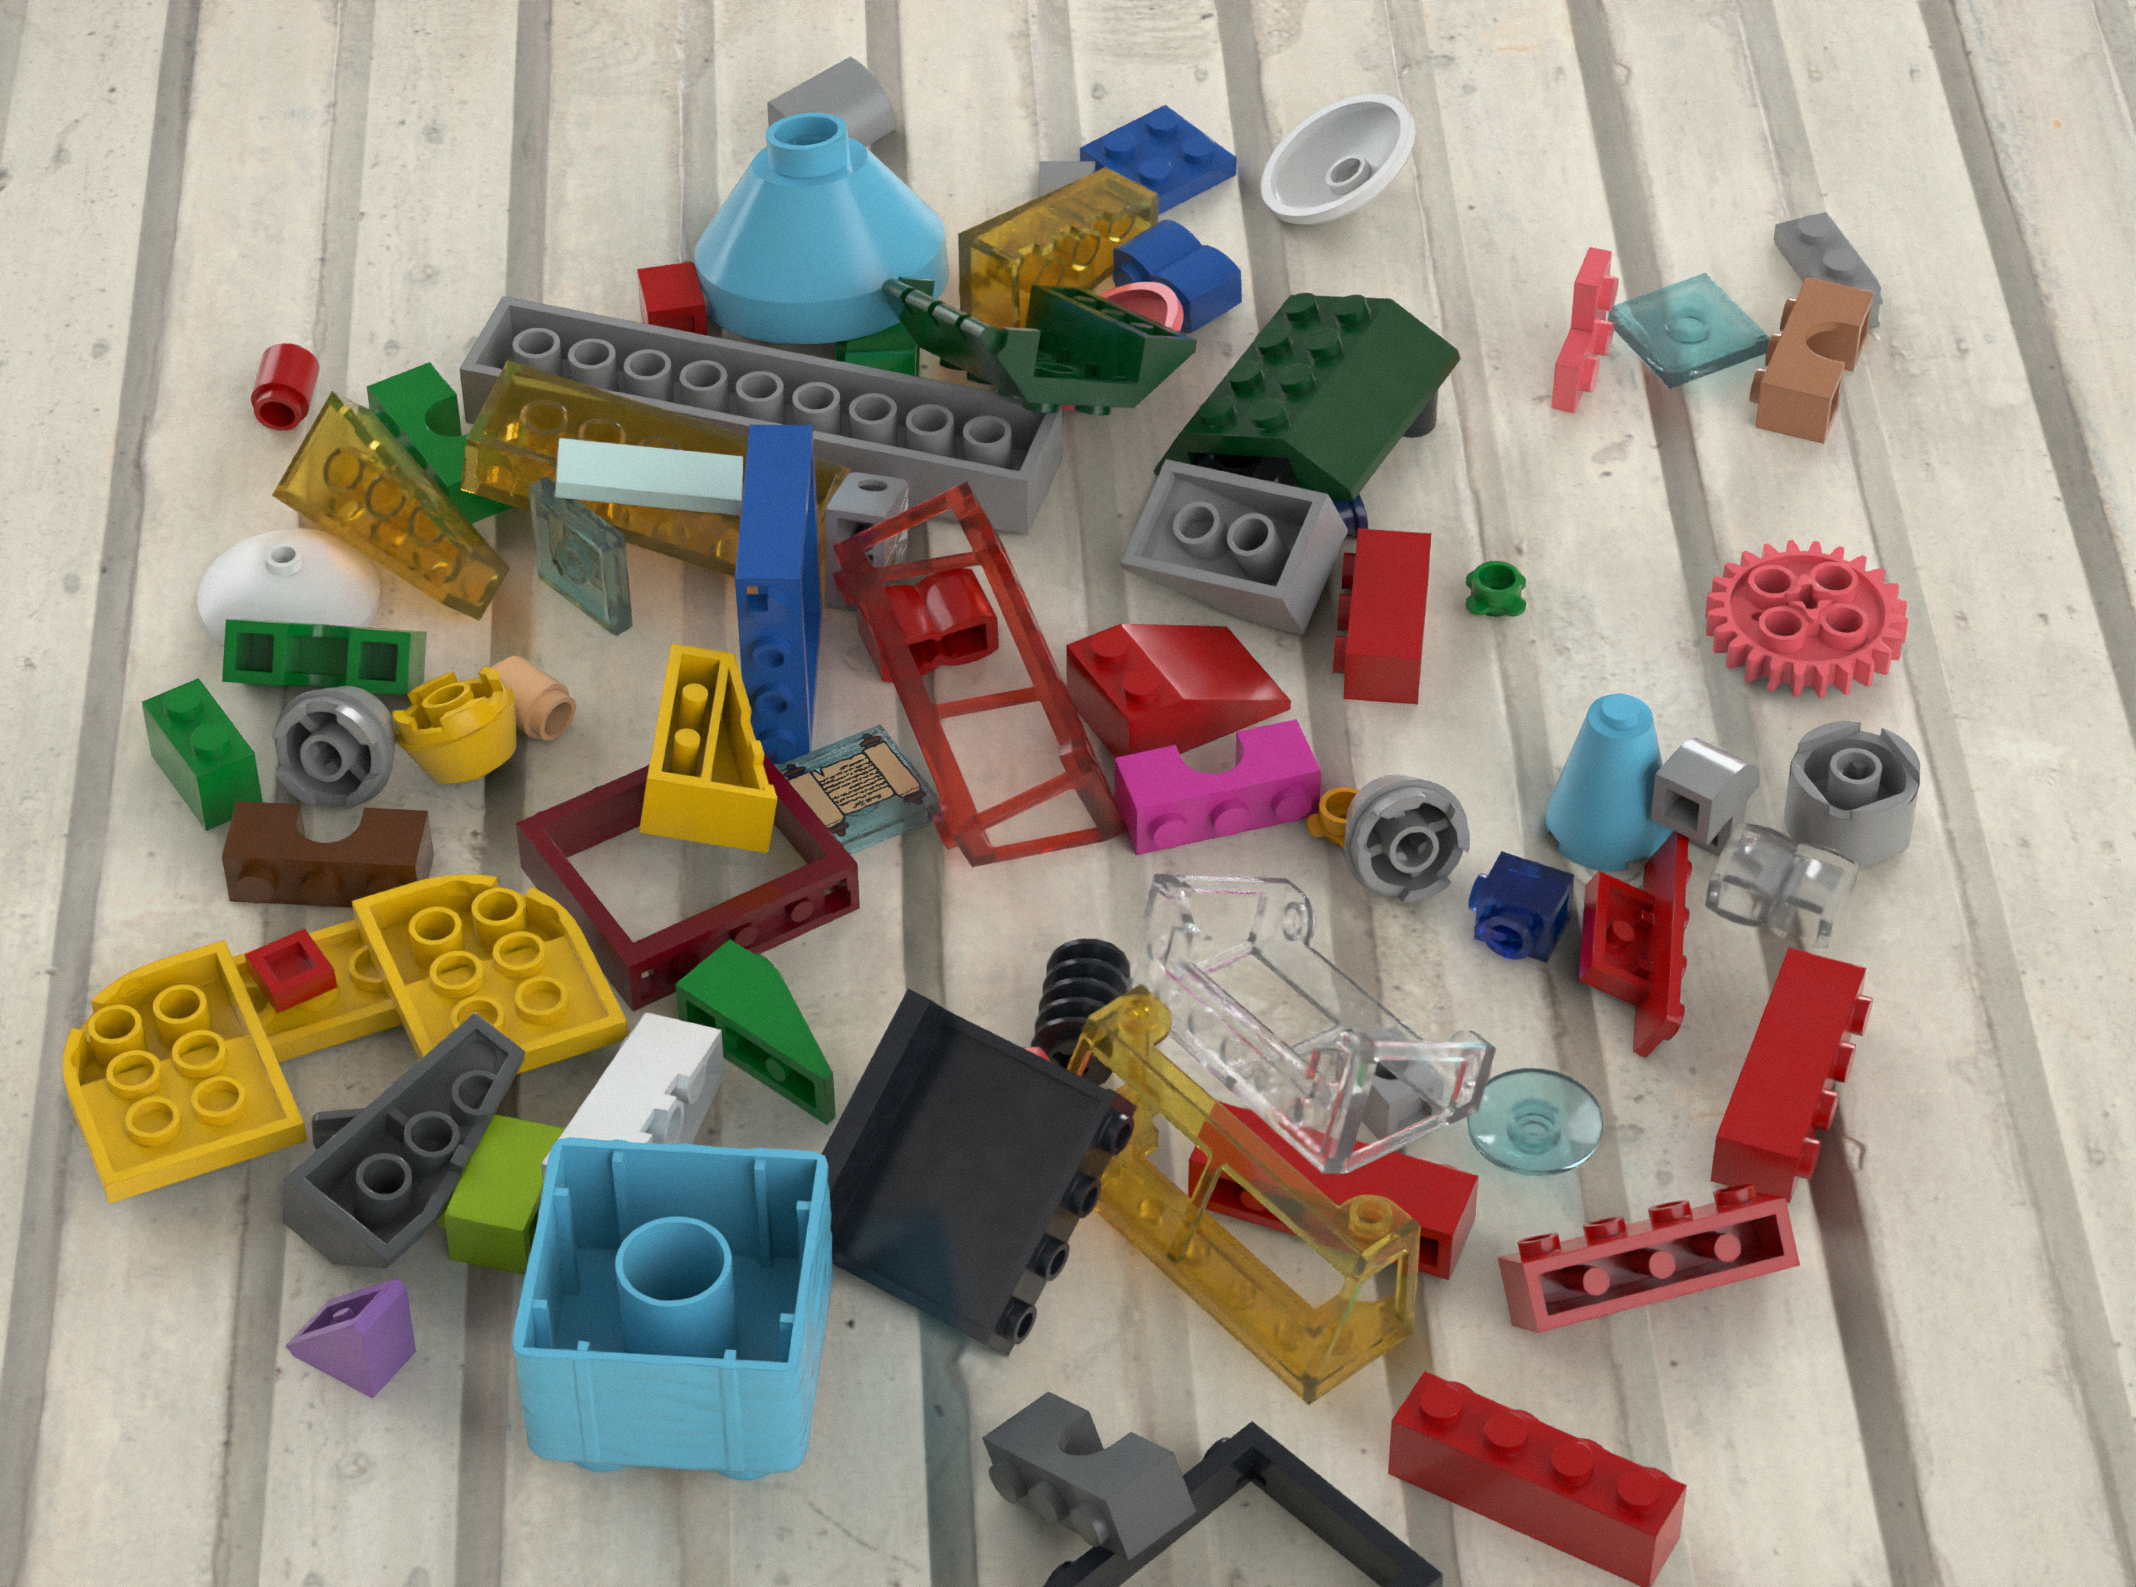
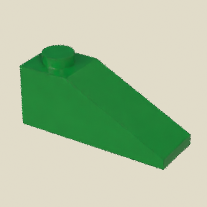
[675,939,836,1125]

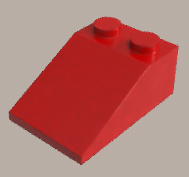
[1066,624,1291,758]

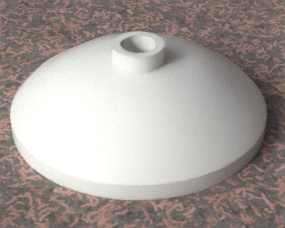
[1261,94,1415,225]
[197,528,382,648]

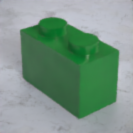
[141,678,263,831]

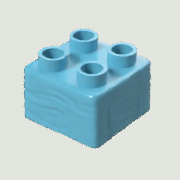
[512,1137,833,1480]

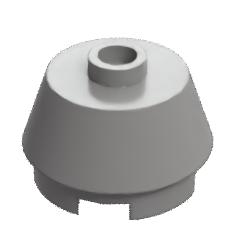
[272,686,396,809]
[1344,774,1470,903]

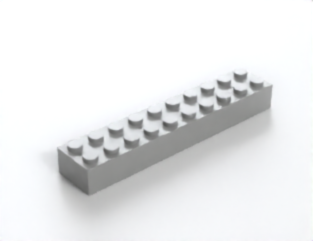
[459,296,1063,535]

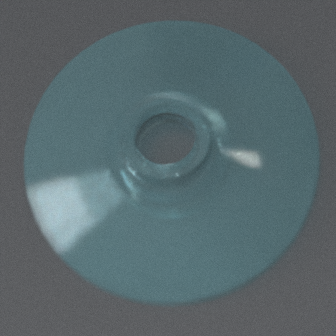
[1467,1068,1603,1176]

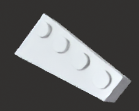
[541,1012,725,1181]

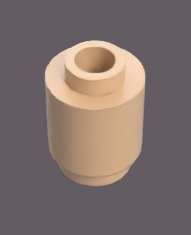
[491,655,576,741]

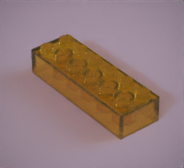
[461,360,851,577]

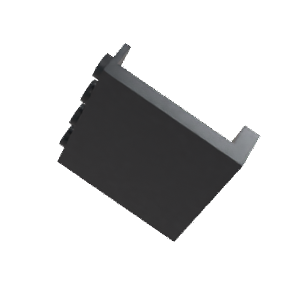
[821,989,1138,1356]

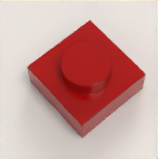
[245,928,337,1014]

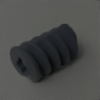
[1031,938,1130,1086]

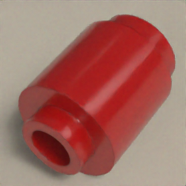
[251,343,320,431]

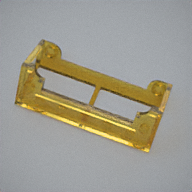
[1066,984,1421,1405]

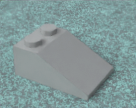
[1120,459,1348,635]

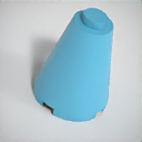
[1545,693,1673,872]

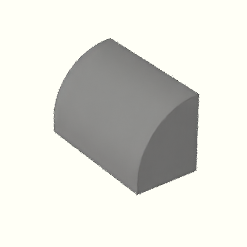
[767,56,896,147]

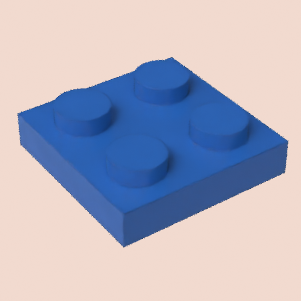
[1080,104,1237,219]

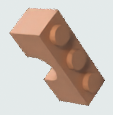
[1749,277,1874,444]

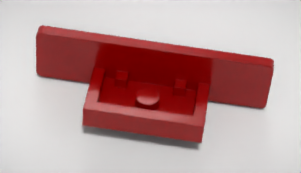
[1579,831,1692,1058]

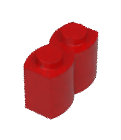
[856,568,999,682]

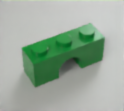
[364,362,517,531]
[222,618,427,695]

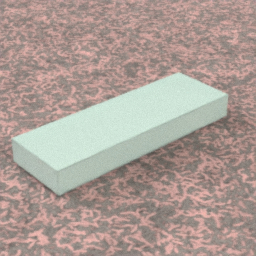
[555,438,743,515]

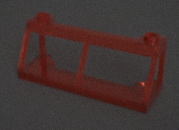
[832,481,1129,867]

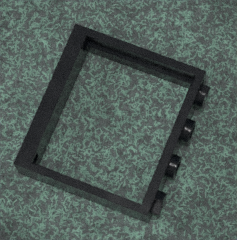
[1043,1421,1443,1587]

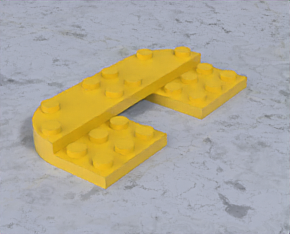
[62,874,629,1204]

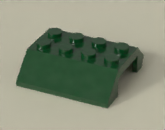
[881,276,1197,416]
[1154,293,1461,501]

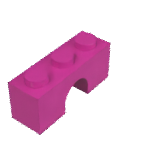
[1114,719,1321,855]

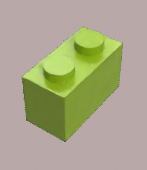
[438,1114,566,1275]

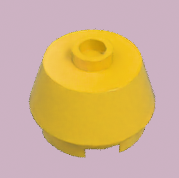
[392,667,517,784]

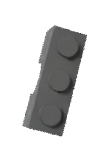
[982,1391,1196,1561]

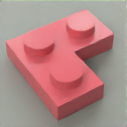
[1552,247,1619,413]

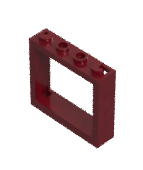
[516,753,860,1012]

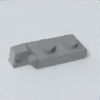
[1773,212,1883,329]

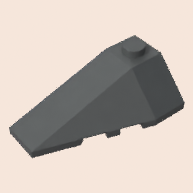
[283,1012,525,1269]

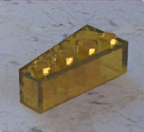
[958,167,1158,329]
[272,391,510,621]

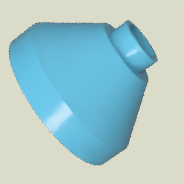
[694,113,949,344]

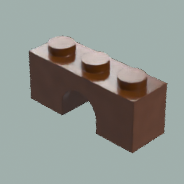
[222,801,434,908]

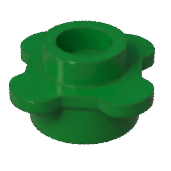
[1465,561,1526,617]

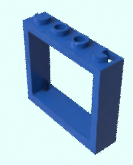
[735,424,823,764]

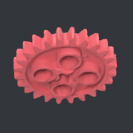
[1705,540,1908,698]

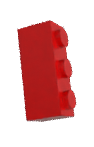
[1333,528,1432,704]

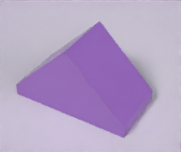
[285,1278,416,1398]

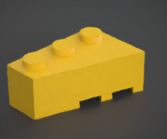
[639,643,778,853]

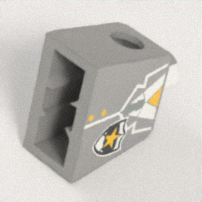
[825,472,909,611]

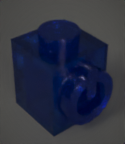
[1468,851,1575,963]

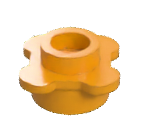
[1306,787,1360,849]

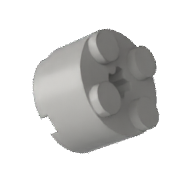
[1784,721,1921,873]

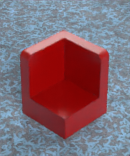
[637,262,707,335]

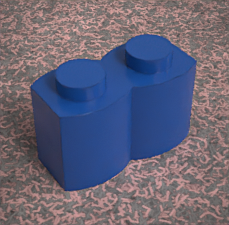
[1113,219,1242,333]

